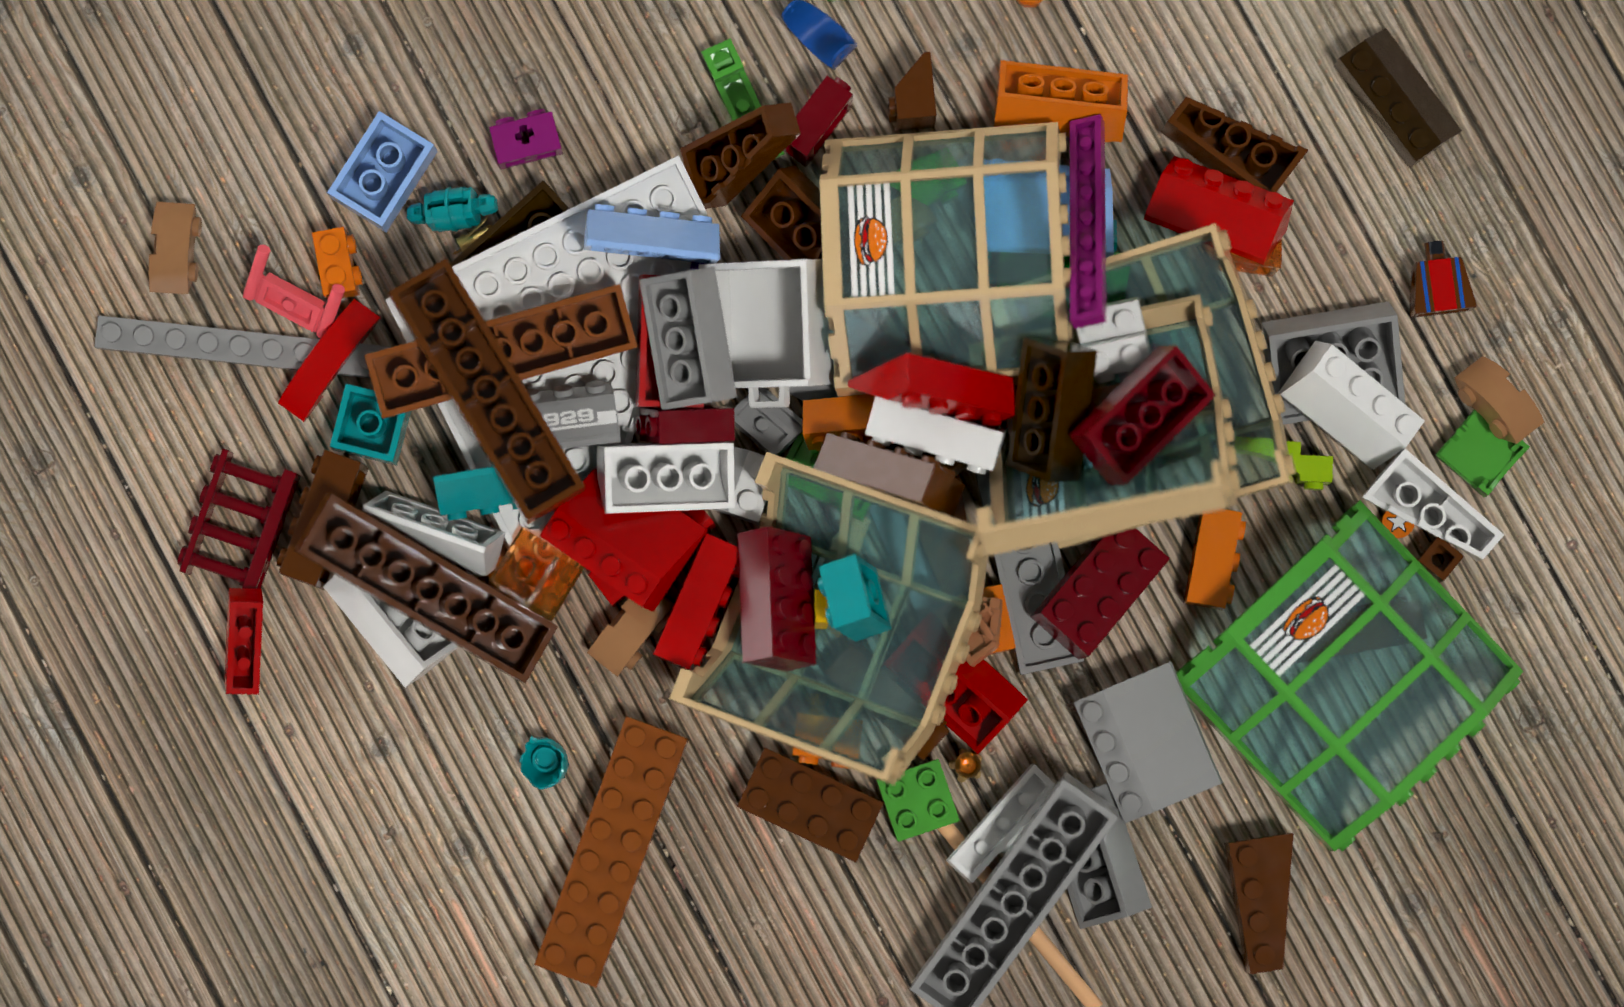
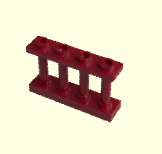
[177,448,301,589]

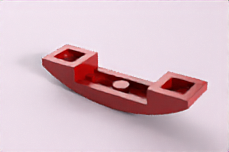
[278,299,381,422]

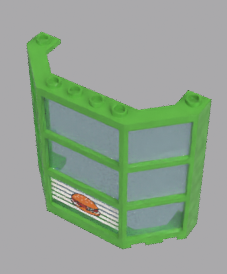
[1176,500,1524,852]

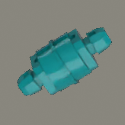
[407,186,498,232]

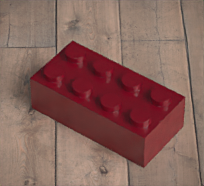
[1069,345,1216,485]
[738,526,816,671]
[1030,528,1170,660]

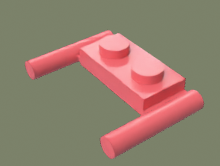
[243,244,345,339]

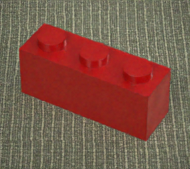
[224,588,263,695]

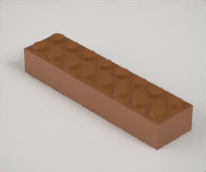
[364,284,638,419]
[534,716,689,988]

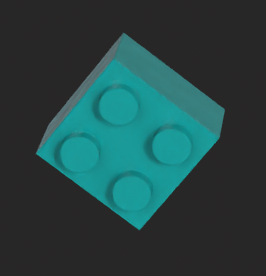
[329,384,411,466]
[818,554,892,642]

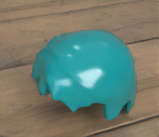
[520,736,569,789]

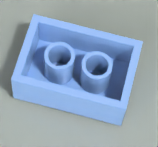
[327,111,438,233]

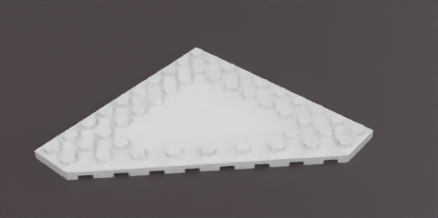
[386,155,707,592]

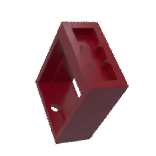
[783,75,853,167]
[635,405,735,444]

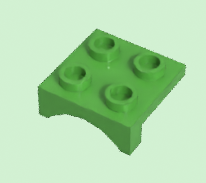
[1435,409,1530,497]
[877,759,960,842]

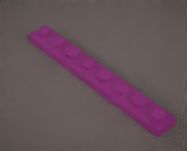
[1070,114,1107,329]

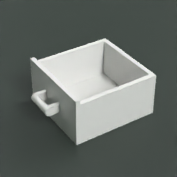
[699,259,834,408]

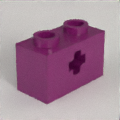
[489,109,563,170]

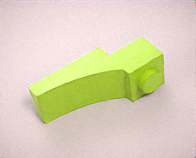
[1232,439,1333,490]

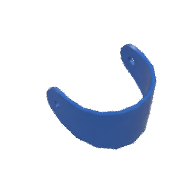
[781,0,857,70]

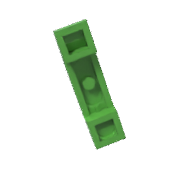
[701,38,784,159]

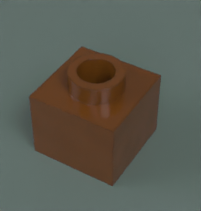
[1417,536,1464,583]

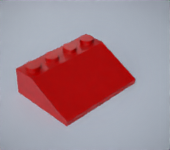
[848,353,1015,426]
[539,466,708,612]

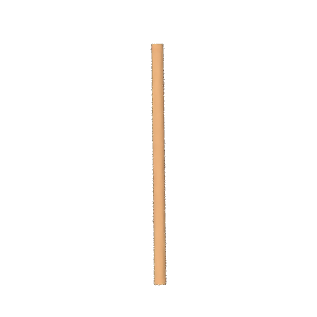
[881,755,1103,1007]

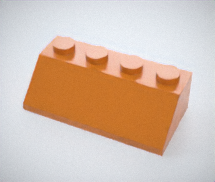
[994,60,1128,142]

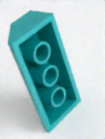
[433,467,518,521]

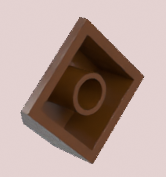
[888,52,937,131]

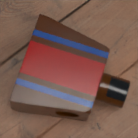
[1409,241,1477,318]

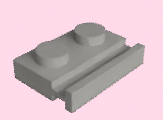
[734,387,803,456]

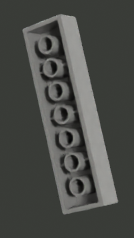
[910,772,1119,1007]

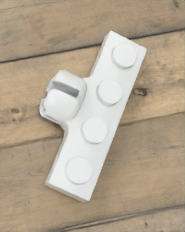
[946,764,1056,883]

